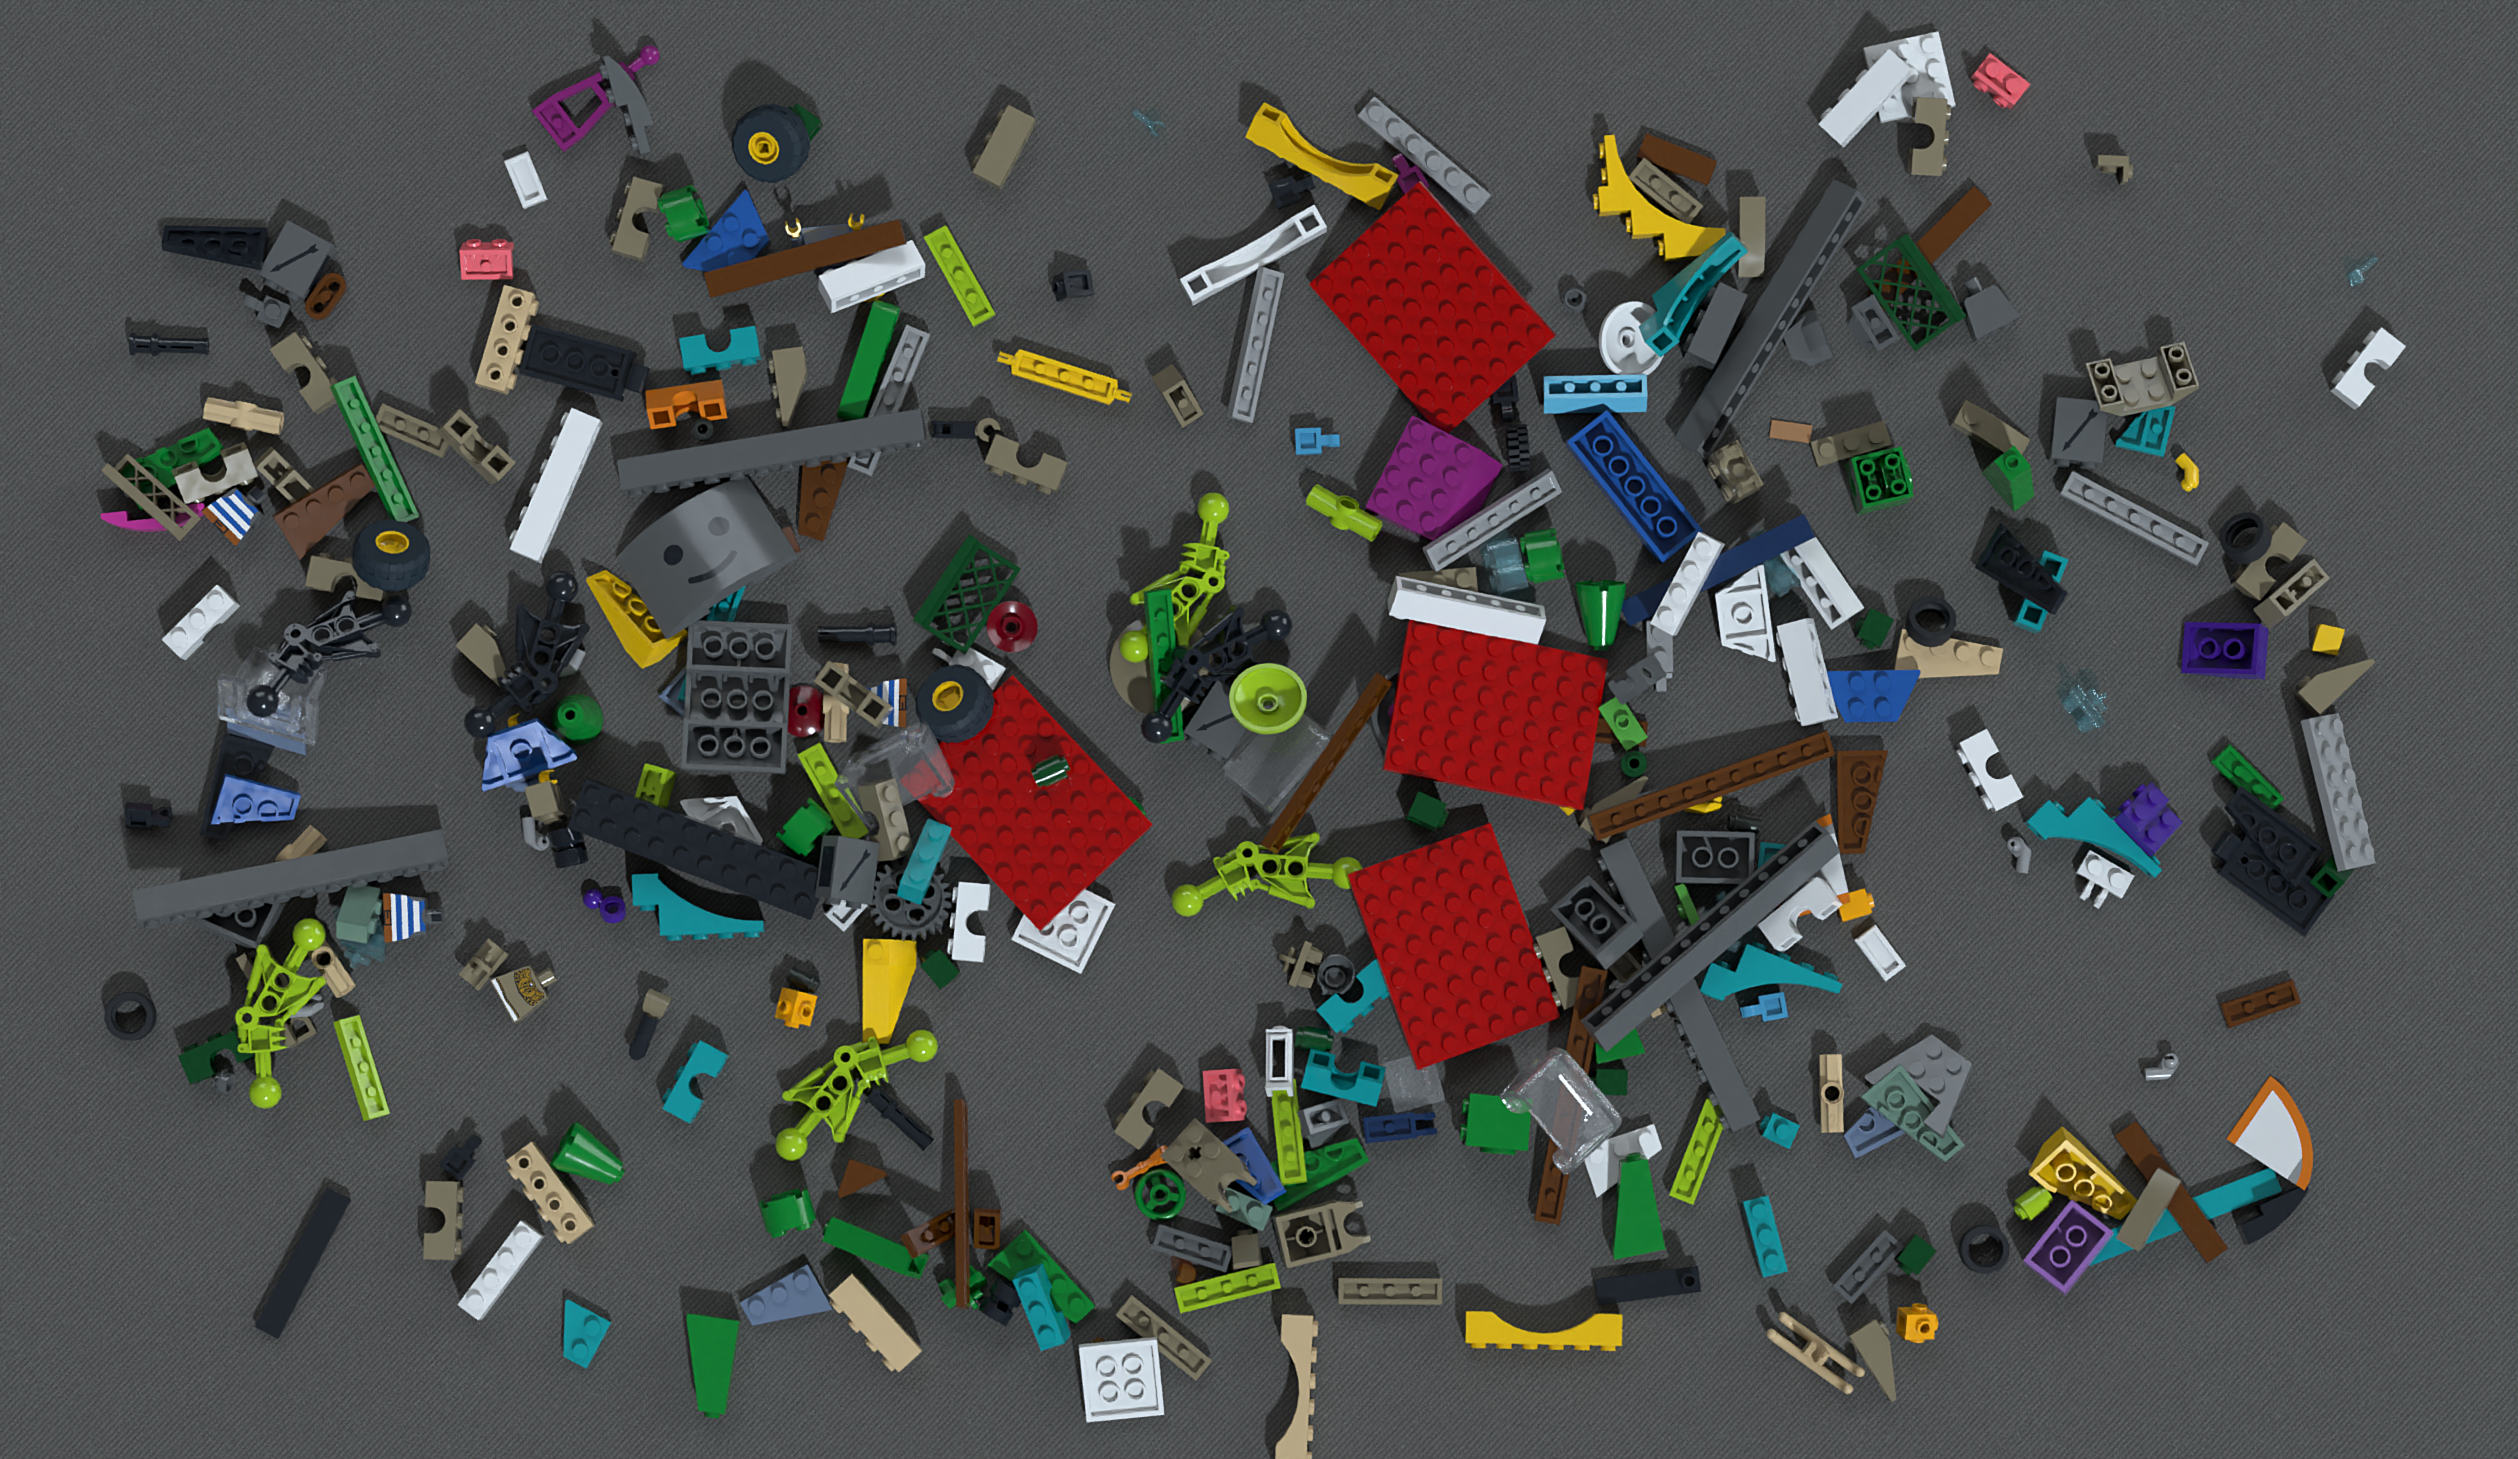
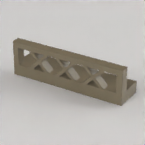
[101,454,201,541]
[236,944,318,1048]

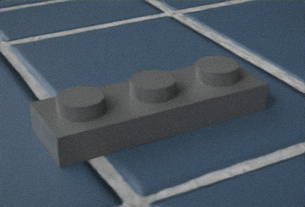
[1152,1224,1232,1272]
[1832,1229,1904,1304]

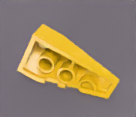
[586,570,688,669]
[863,939,917,1044]
[2029,1126,2138,1220]

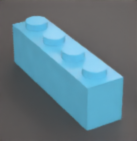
[1543,374,1647,414]

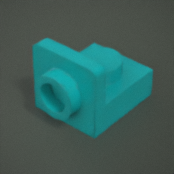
[1759,1112,1800,1149]

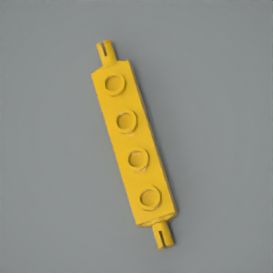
[997,349,1132,406]

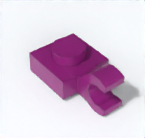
[1391,153,1430,195]

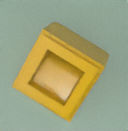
[2312,624,2345,656]

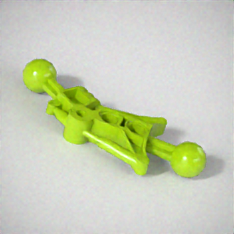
[1119,493,1229,663]
[1171,832,1363,917]
[235,918,327,1109]
[775,1029,938,1161]

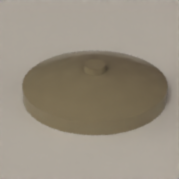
[1110,615,1212,715]

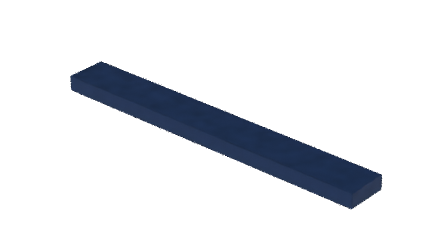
[1622,514,1816,626]

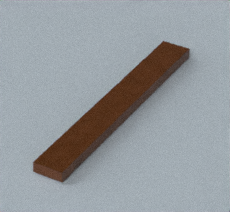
[704,219,907,298]
[1261,672,1392,854]
[954,1099,970,1310]

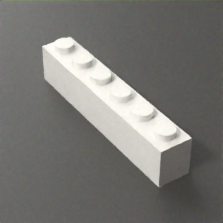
[509,408,603,563]
[1387,576,1546,645]

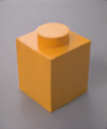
[1836,888,1875,923]

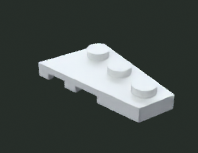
[1580,1124,1662,1198]

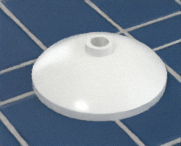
[1599,302,1664,375]

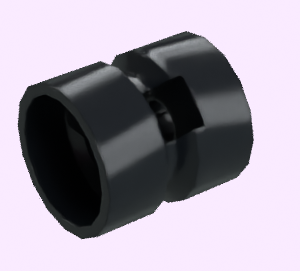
[548,828,589,869]
[978,1278,1021,1327]

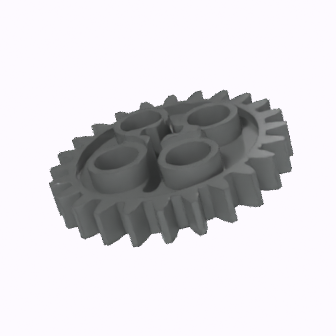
[868,858,952,942]

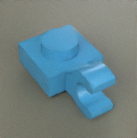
[1295,428,1340,455]
[1740,992,1788,1022]

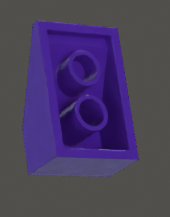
[2181,622,2269,680]

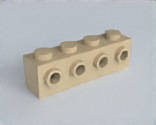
[475,285,539,395]
[506,1142,596,1244]
[829,1273,923,1372]

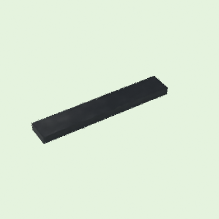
[255,1188,351,1339]

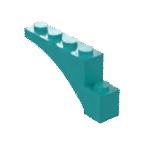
[1639,231,1748,357]
[2024,797,2162,879]
[632,874,766,941]
[1699,942,1843,1002]

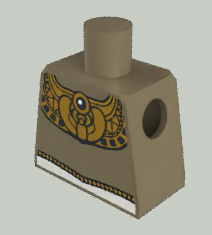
[490,965,557,1024]

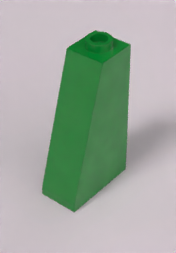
[1982,446,2034,512]
[1611,1152,1665,1260]
[822,1217,930,1279]
[686,1313,741,1418]

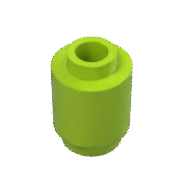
[2013,1184,2053,1221]

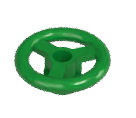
[1135,1169,1186,1220]

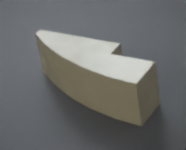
[1737,197,1766,278]
[253,446,315,503]
[2116,1168,2182,1251]

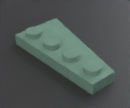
[1859,1064,1965,1162]

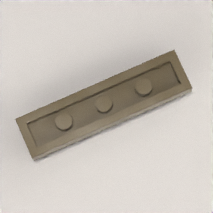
[1338,1278,1442,1305]
[1116,1295,1212,1381]

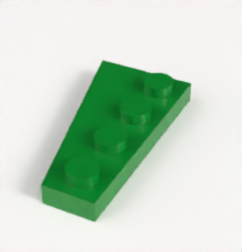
[120,428,225,511]
[1270,1138,1370,1212]
[987,1229,1095,1324]

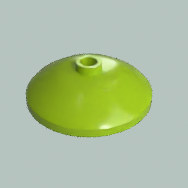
[1229,663,1307,734]

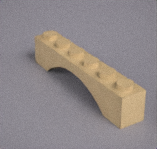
[1275,1314,1318,1459]

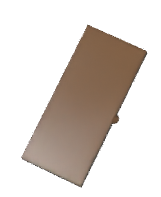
[1769,420,1812,443]

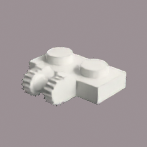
[2076,850,2134,909]

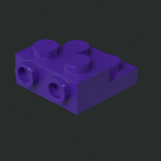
[2114,782,2183,856]

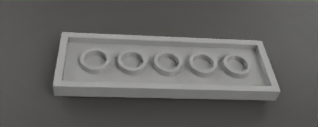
[2301,713,2376,872]

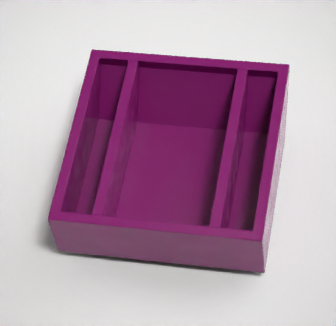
[1365,415,1503,543]

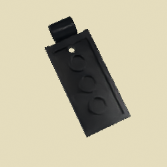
[519,324,650,402]
[2210,830,2335,937]

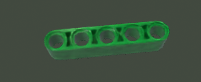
[837,299,900,421]

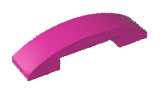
[101,503,208,532]

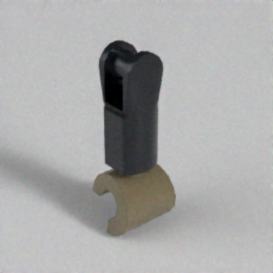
[931,418,1003,443]
[629,988,672,1060]

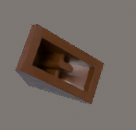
[838,1159,888,1198]
[974,1208,1002,1250]

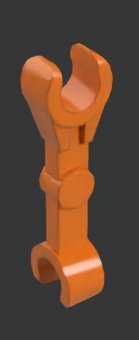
[1111,1145,1168,1190]

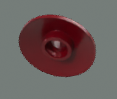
[986,601,1038,652]
[788,686,825,737]

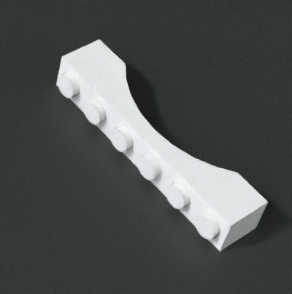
[1180,205,1327,306]

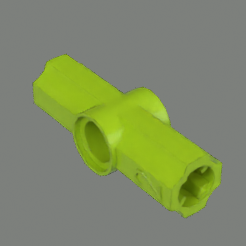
[1306,484,1383,542]

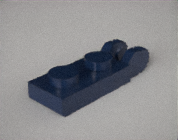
[1363,1112,1437,1144]

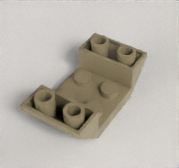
[2085,342,2199,417]

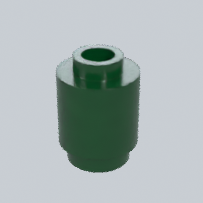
[1620,751,1647,778]
[1030,753,1071,788]
[1295,1025,1334,1052]

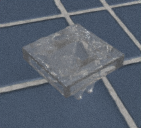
[1382,1056,1445,1113]

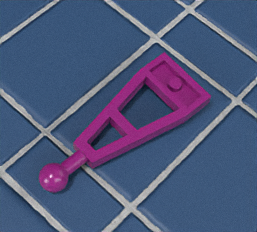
[532,45,660,152]

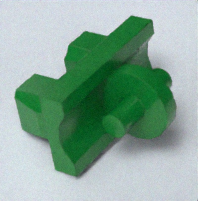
[938,1265,988,1310]

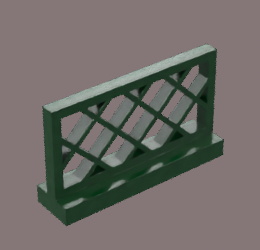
[1855,232,1966,352]
[913,534,1021,655]

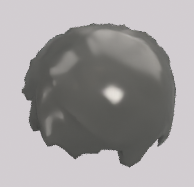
[1317,954,1355,996]

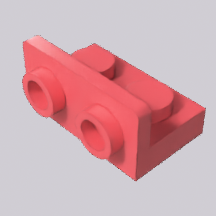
[1970,53,2030,110]
[460,239,514,280]
[1203,1069,1247,1123]

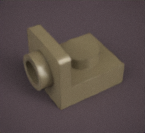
[2094,155,2133,185]

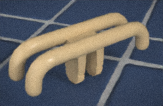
[1766,1312,1865,1394]

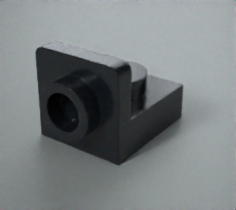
[1052,269,1094,302]

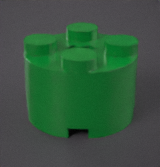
[657,184,710,243]
[1520,528,1565,584]
[775,797,833,856]
[758,1188,816,1238]

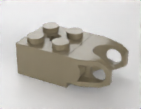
[1706,440,1763,505]
[1160,1118,1257,1213]
[1272,1200,1371,1268]

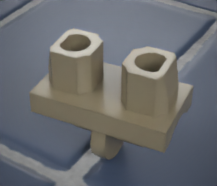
[459,938,509,991]
[1278,941,1324,988]

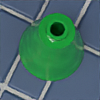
[1575,580,1626,650]
[552,694,603,745]
[549,1121,625,1185]

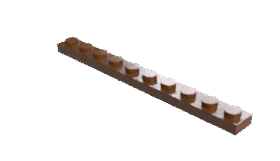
[1587,730,1835,841]
[1534,965,1607,1225]

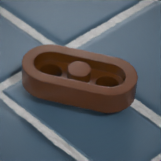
[305,273,347,320]

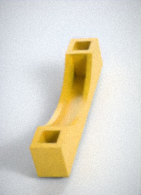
[1245,102,1399,210]
[1465,1311,1622,1351]

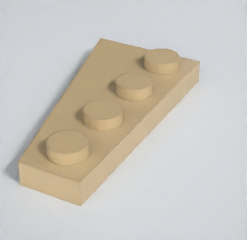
[1894,629,2003,679]

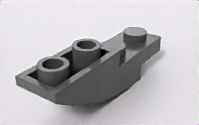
[598,56,653,155]

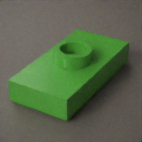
[1598,697,1648,752]
[1673,883,1699,927]

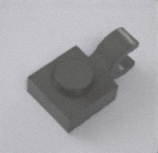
[242,295,291,330]

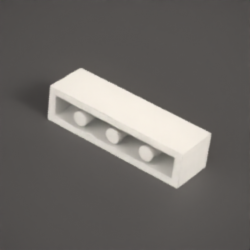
[1819,49,1914,148]
[818,240,925,313]
[1650,532,1725,636]
[1780,538,1864,630]
[1776,618,1838,726]
[458,1220,545,1320]

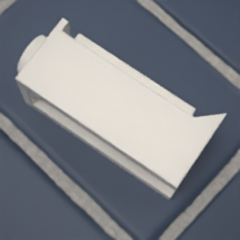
[1265,1026,1294,1097]

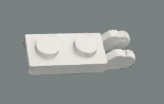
[932,635,1006,691]

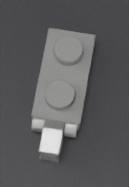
[1646,621,1673,692]

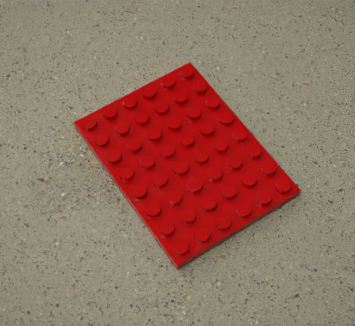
[1309,181,1557,434]
[1382,619,1608,811]
[901,675,1153,931]
[1346,823,1561,1070]

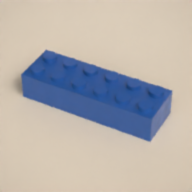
[1565,410,1703,566]

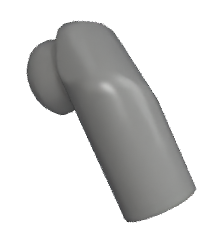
[550,649,586,677]
[521,817,550,851]
[2007,837,2031,874]
[289,994,324,1018]
[2144,1053,2179,1081]

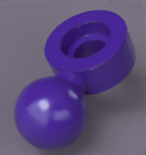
[583,889,626,923]

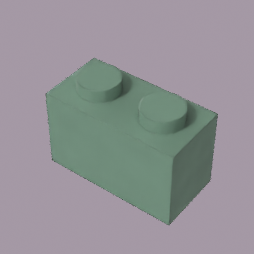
[336,885,383,944]
[1215,1187,1273,1231]

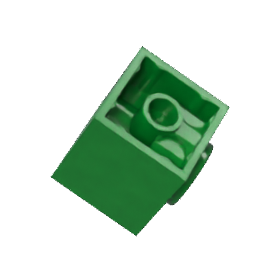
[1845,446,1914,515]
[1459,1093,1532,1155]

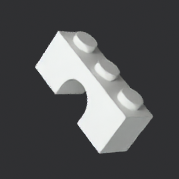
[2330,327,2406,410]
[162,585,240,660]
[1956,729,2023,813]
[1758,877,1843,953]
[948,882,991,963]

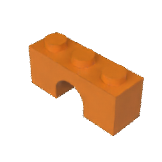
[646,379,727,429]

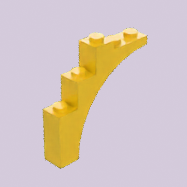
[1593,135,1726,262]

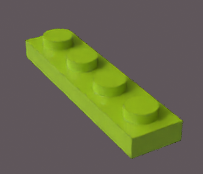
[924,225,996,328]
[798,743,870,839]
[333,1015,390,1121]
[1271,1079,1307,1185]
[1669,1099,1723,1205]
[1174,1262,1281,1313]

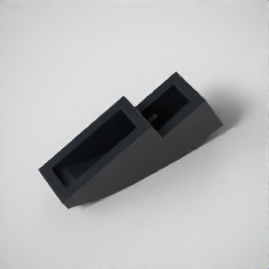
[2236,1186,2309,1245]

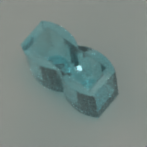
[1482,537,1529,596]

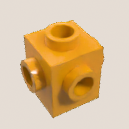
[774,987,817,1029]
[1895,1303,1938,1343]

